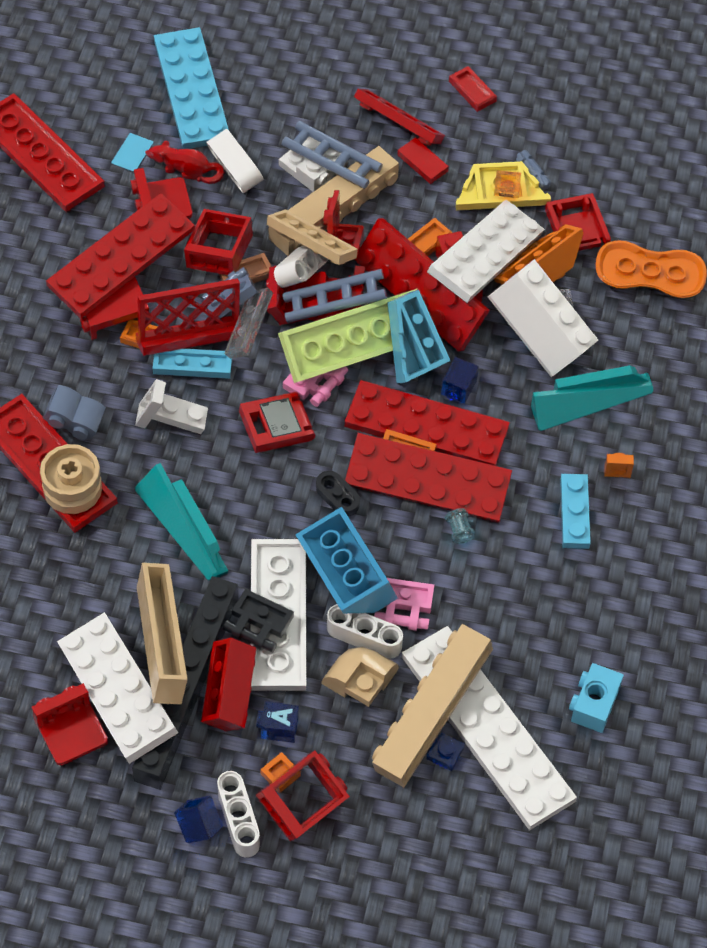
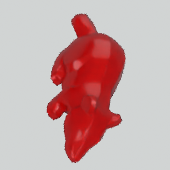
[145,141,224,184]

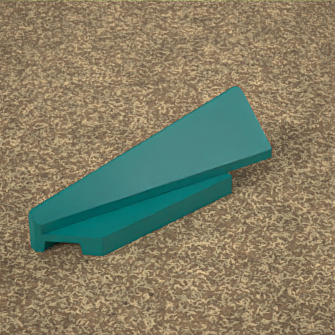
[531,365,653,431]
[135,463,228,580]

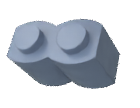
[43,385,106,440]

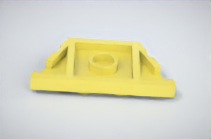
[455,161,551,210]

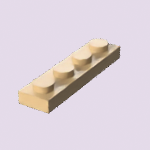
[267,209,358,265]

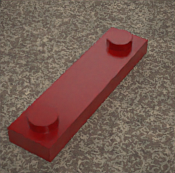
[354,89,445,146]

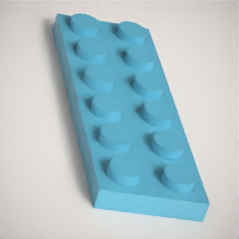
[154,27,229,149]

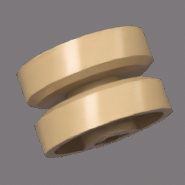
[40,444,102,514]

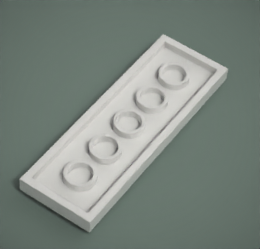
[427,200,545,303]
[251,539,306,691]
[57,612,178,764]

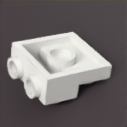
[279,137,348,192]

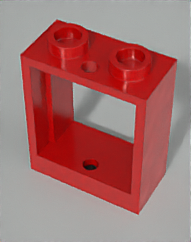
[184,209,253,275]
[256,751,350,841]

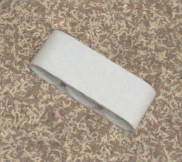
[206,129,264,193]
[274,245,329,288]
[327,604,403,659]
[217,771,260,858]

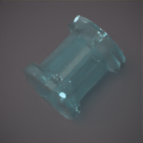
[445,508,476,544]

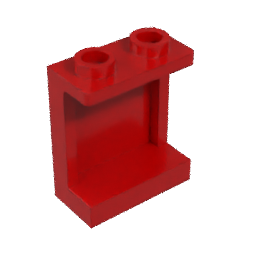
[80,277,149,340]

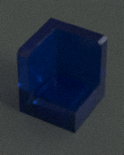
[174,795,223,843]

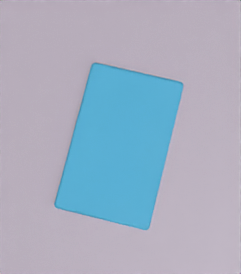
[111,133,153,172]

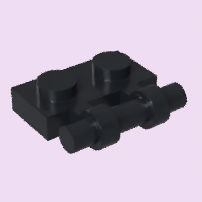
[223,589,294,653]

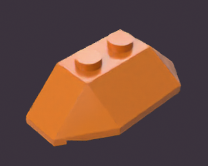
[494,224,583,284]

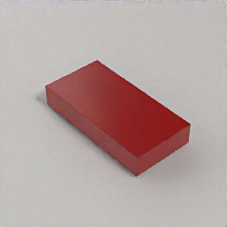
[449,66,497,112]
[397,137,449,184]

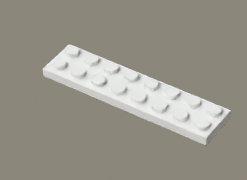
[402,626,577,831]

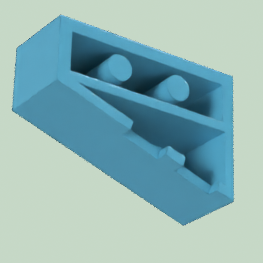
[387,290,450,384]

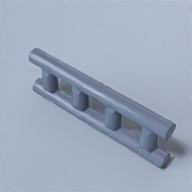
[281,121,383,189]
[283,269,387,323]

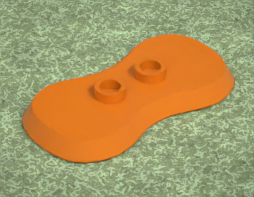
[596,240,707,299]

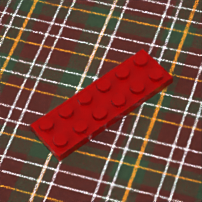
[0,93,105,212]
[46,193,195,319]
[354,218,490,351]
[344,380,510,466]
[0,394,118,533]
[345,433,512,523]

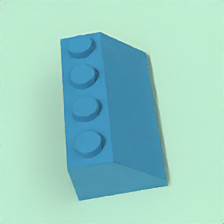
[295,507,398,614]

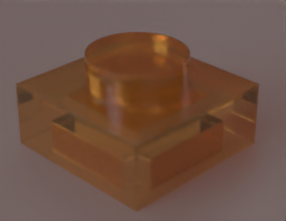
[494,170,521,198]

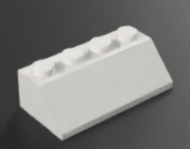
[488,259,598,377]

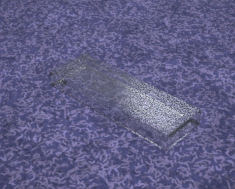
[224,288,273,359]

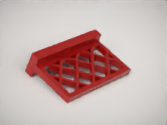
[136,278,242,356]

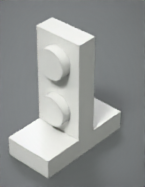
[135,379,208,434]

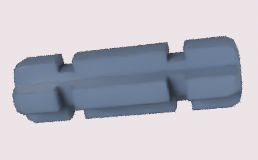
[516,150,551,191]

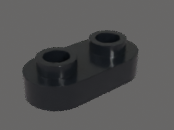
[316,471,360,516]

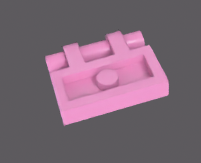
[283,366,348,407]
[374,578,434,631]

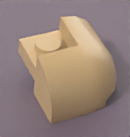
[322,647,398,707]

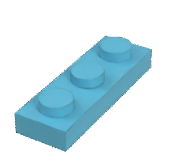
[153,349,232,379]
[560,474,590,549]

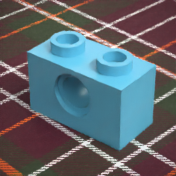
[569,663,624,733]

